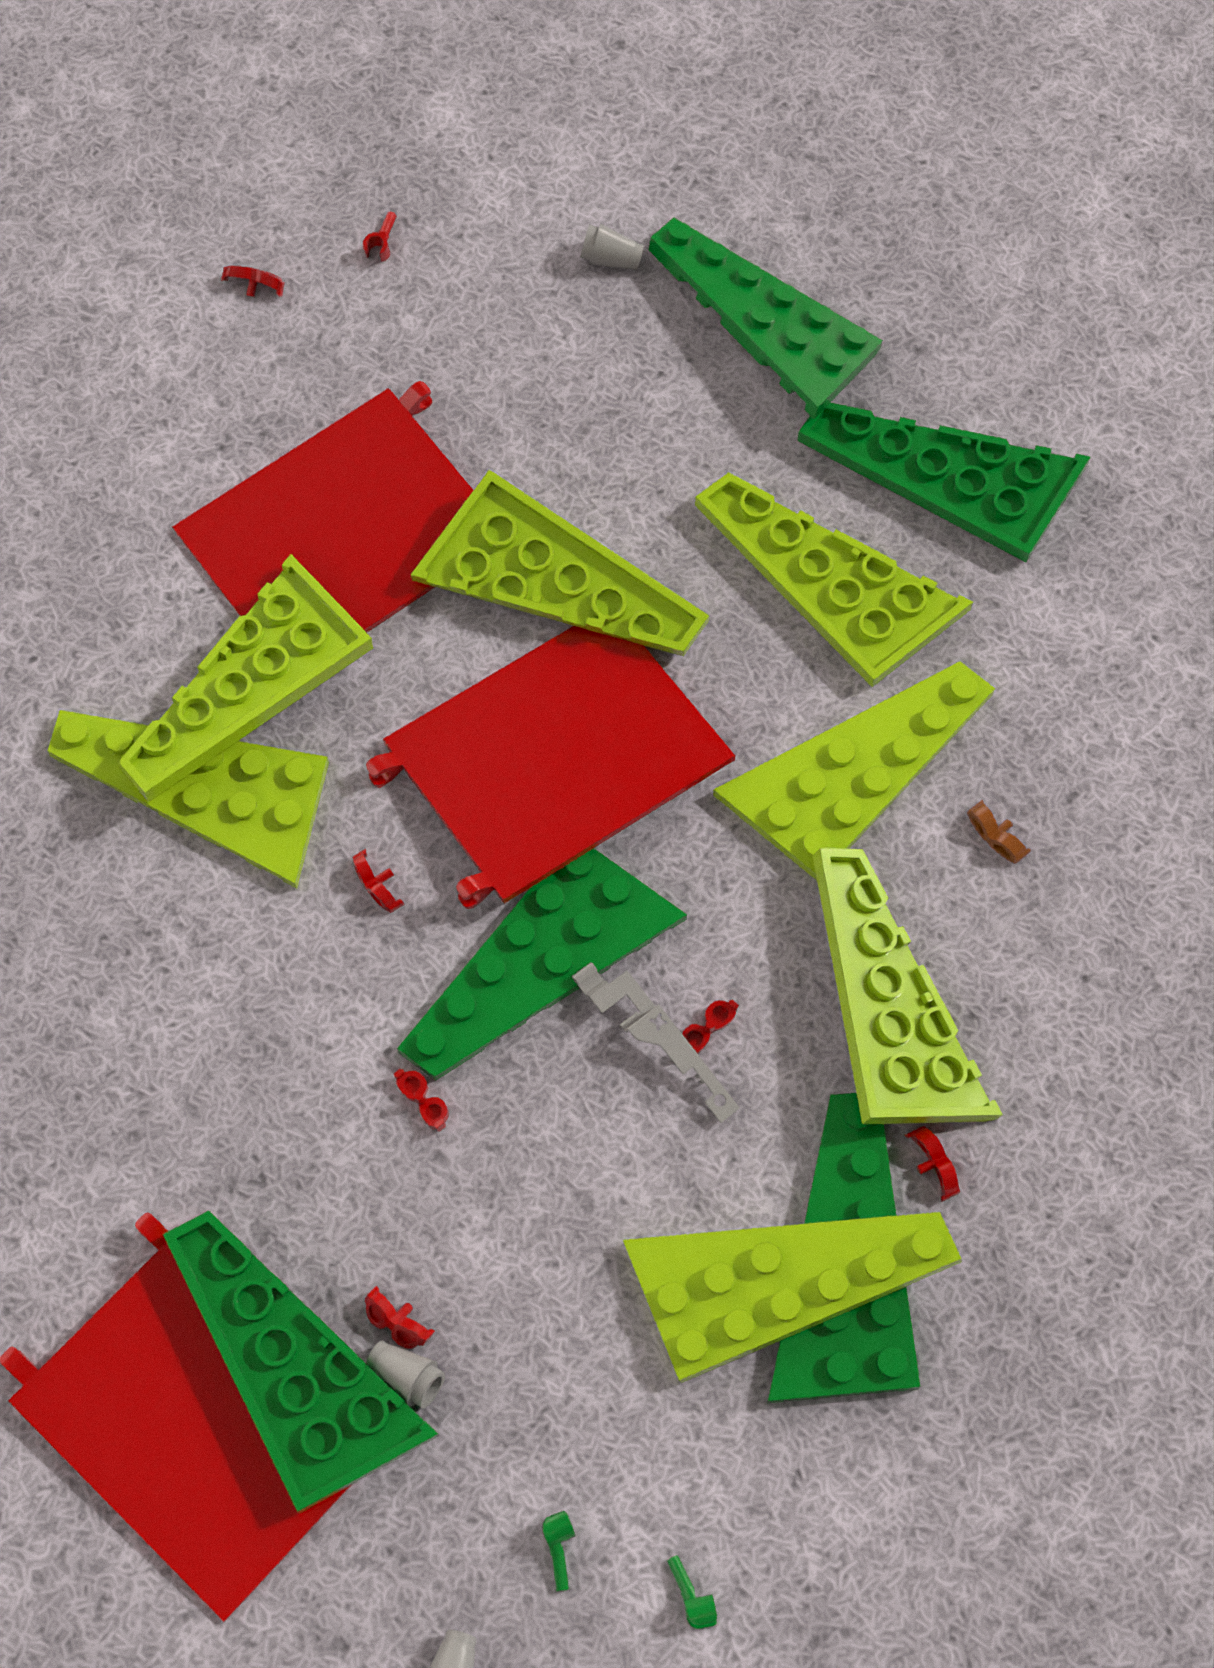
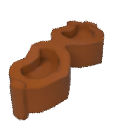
[967,800,1031,864]

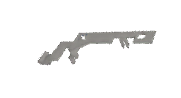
[572,962,740,1123]

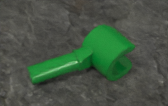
[542,1511,576,1591]
[667,1555,717,1629]

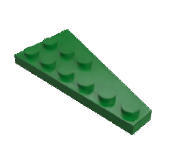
[648,217,883,419]
[797,402,1091,563]
[397,848,687,1081]
[767,1092,921,1403]
[163,1210,439,1514]

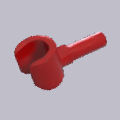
[363,212,397,262]

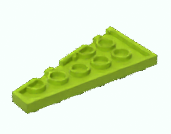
[411,470,709,657]
[695,472,973,687]
[119,554,374,802]
[713,661,995,881]
[47,710,329,889]
[813,848,1003,1124]
[623,1212,962,1383]

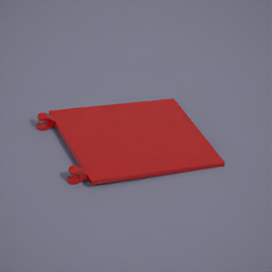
[172,381,474,633]
[366,626,736,909]
[0,1212,353,1622]

